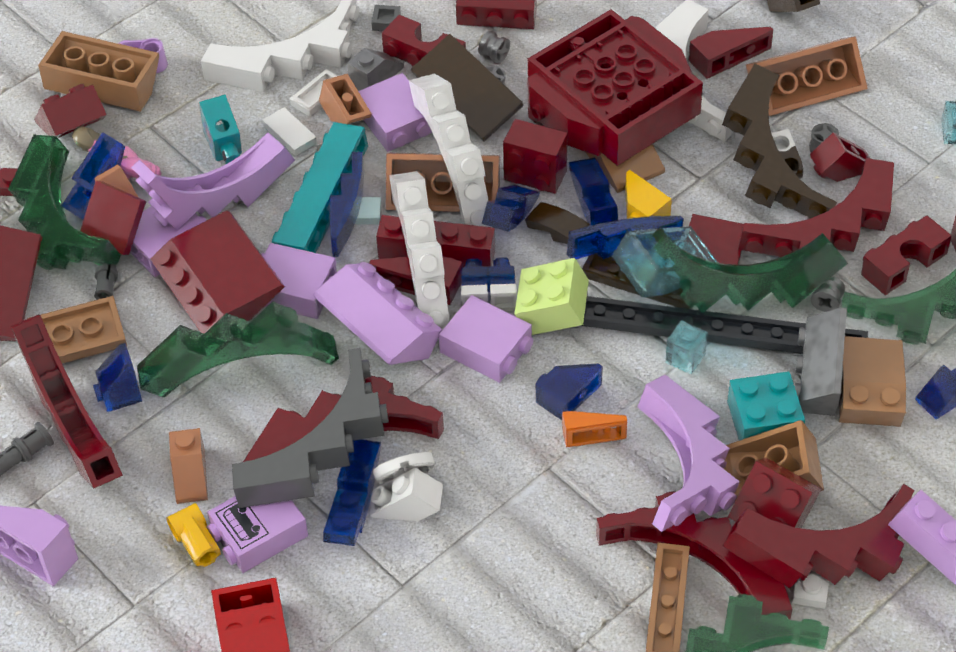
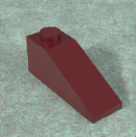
[688,26,774,79]
[369,256,463,305]

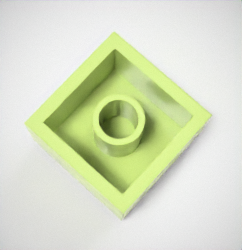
[514,258,589,335]

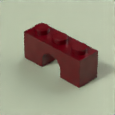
[382,14,466,66]
[861,215,952,296]

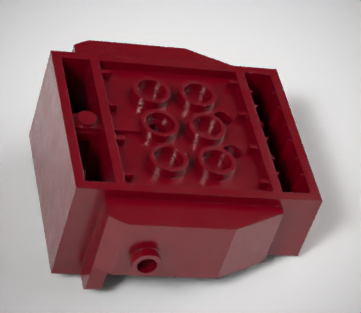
[527,9,703,166]

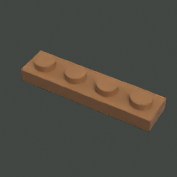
[646,543,690,652]

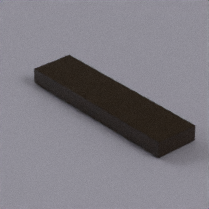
[582,250,700,309]

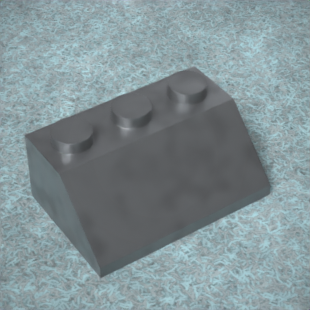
[795,308,847,416]

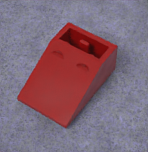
[211,577,290,652]

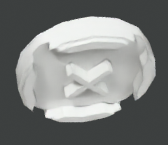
[373,452,435,485]

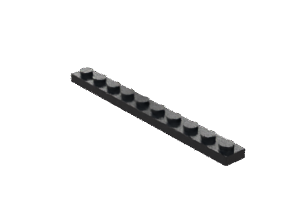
[581,296,868,354]

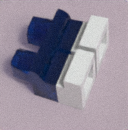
[461,257,517,311]

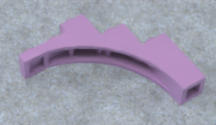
[131,133,295,231]
[638,375,740,532]

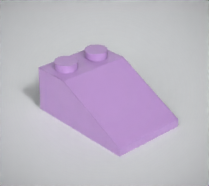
[0,506,78,586]

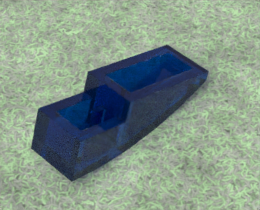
[61,132,125,220]
[568,157,619,231]
[482,185,540,232]

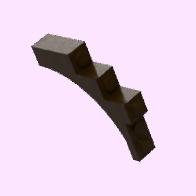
[722,63,837,219]

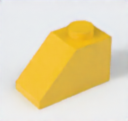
[625,170,672,236]

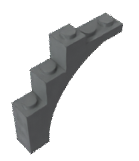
[232,348,389,508]

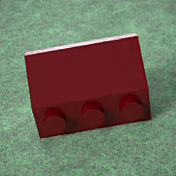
[456,0,537,29]

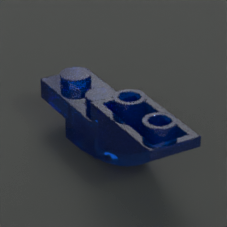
[323,439,381,546]

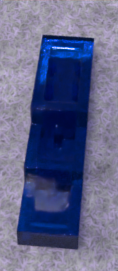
[330,152,364,257]
[566,216,684,260]

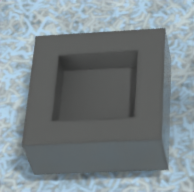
[371,5,401,31]

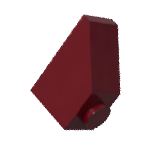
[809,132,870,182]

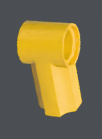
[166,503,221,567]

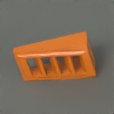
[562,411,627,447]

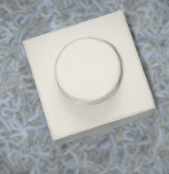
[792,572,829,609]

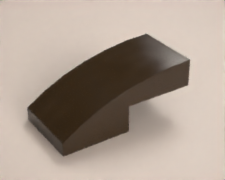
[525,202,591,246]

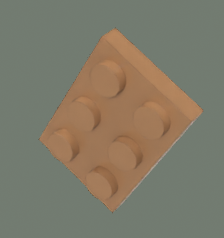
[27,296,127,364]

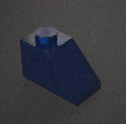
[93,343,142,412]
[535,363,603,420]

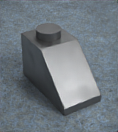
[347,48,404,91]

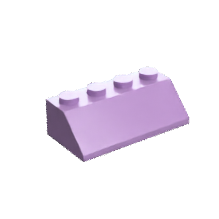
[313,262,442,365]

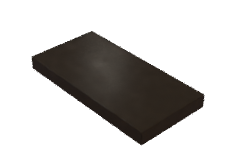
[411,34,524,142]

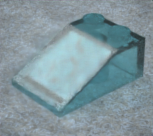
[612,226,721,297]

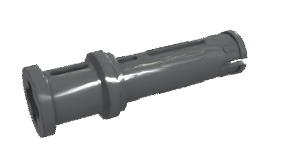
[0,422,54,476]

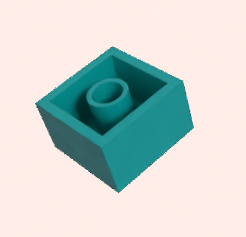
[727,371,805,441]

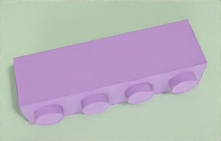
[888,489,956,585]

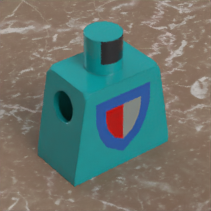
[199,94,242,164]

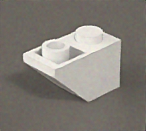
[370,468,443,521]

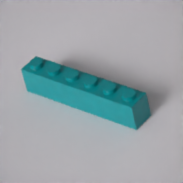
[272,122,368,253]

